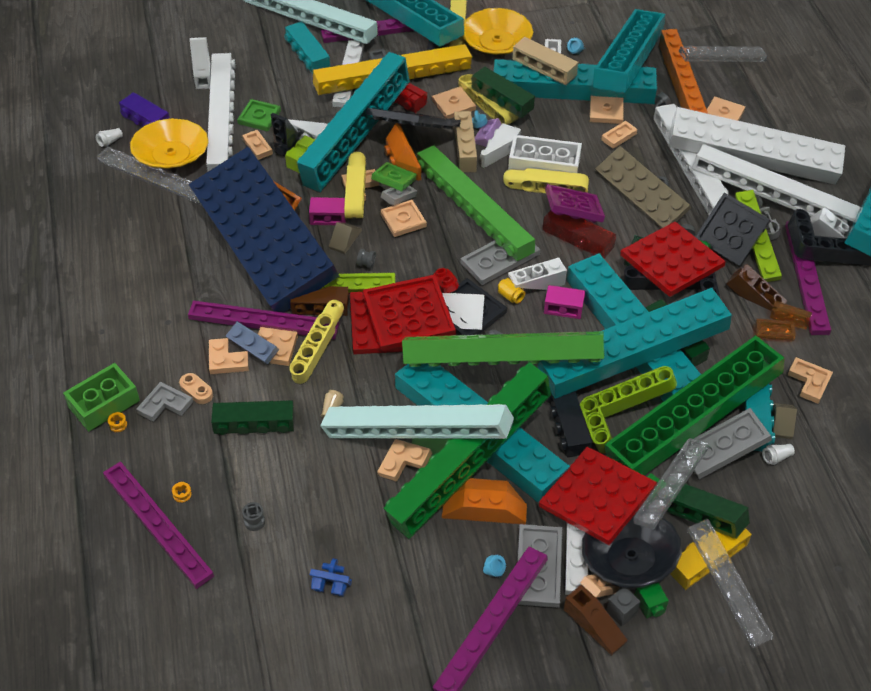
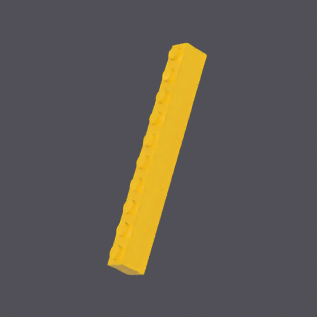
[313,44,472,95]

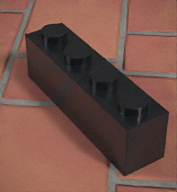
[546,391,592,458]

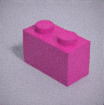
[309,197,346,225]
[544,285,585,319]

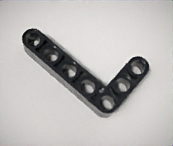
[788,209,871,266]
[623,266,720,298]

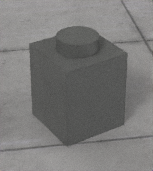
[606,588,640,627]

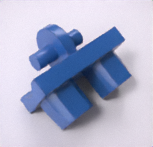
[310,558,352,597]

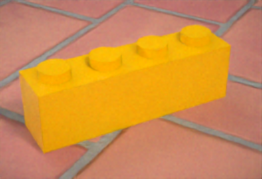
[670,528,752,590]

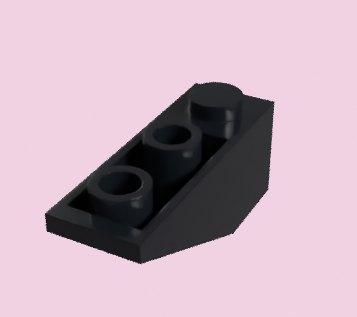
[271,113,300,157]

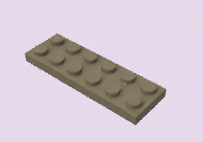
[595,146,691,228]

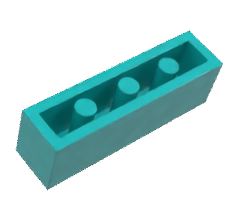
[284,21,330,74]
[742,384,775,452]

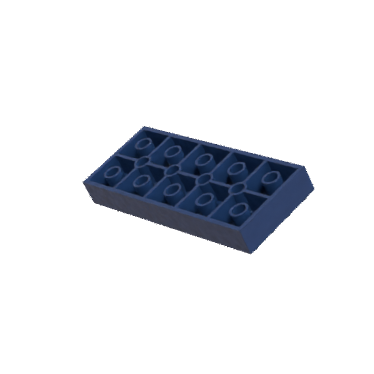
[188,147,339,313]

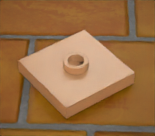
[432,86,476,119]
[590,96,623,124]
[707,96,746,121]
[380,200,427,237]

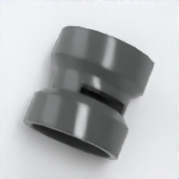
[242,502,265,531]

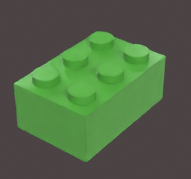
[63,363,140,432]

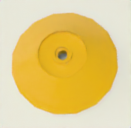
[463,8,533,55]
[130,118,209,169]

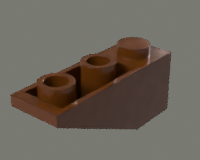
[726,263,787,314]
[290,286,349,316]
[564,584,628,656]

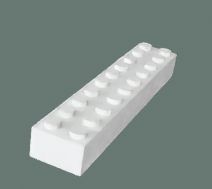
[668,107,845,185]

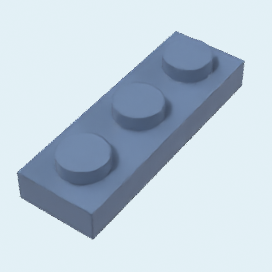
[226,322,279,365]

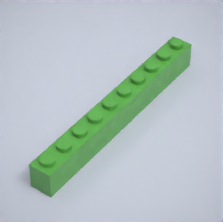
[417,145,535,261]
[402,331,605,367]

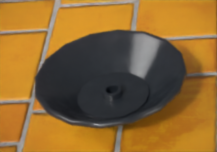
[582,508,682,588]

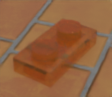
[770,301,812,330]
[755,319,796,341]

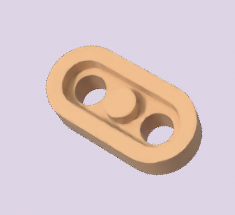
[179,373,213,404]

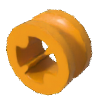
[108,412,127,432]
[172,482,191,503]

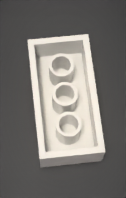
[508,135,582,173]

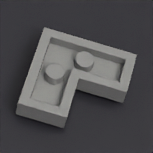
[379,182,417,206]
[136,382,193,422]

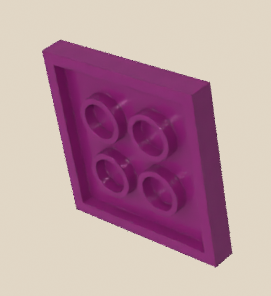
[545,184,605,223]

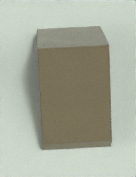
[329,222,362,254]
[772,403,797,439]

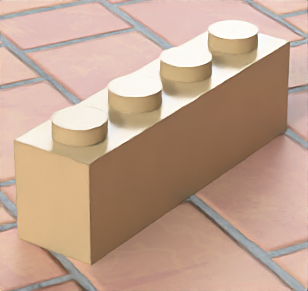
[513,37,578,85]
[454,111,477,173]

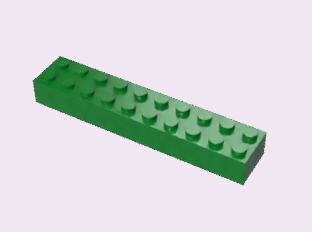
[605,335,785,475]
[384,362,551,539]

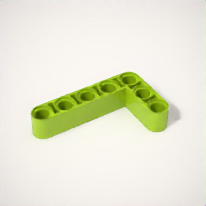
[580,366,677,454]

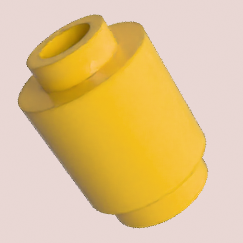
[498,278,525,304]

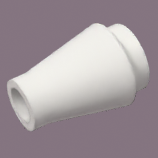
[96,128,123,147]
[762,444,795,465]

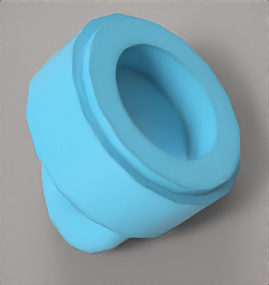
[567,38,584,54]
[472,110,488,128]
[483,555,506,577]

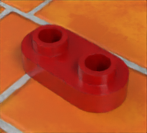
[433,268,459,293]

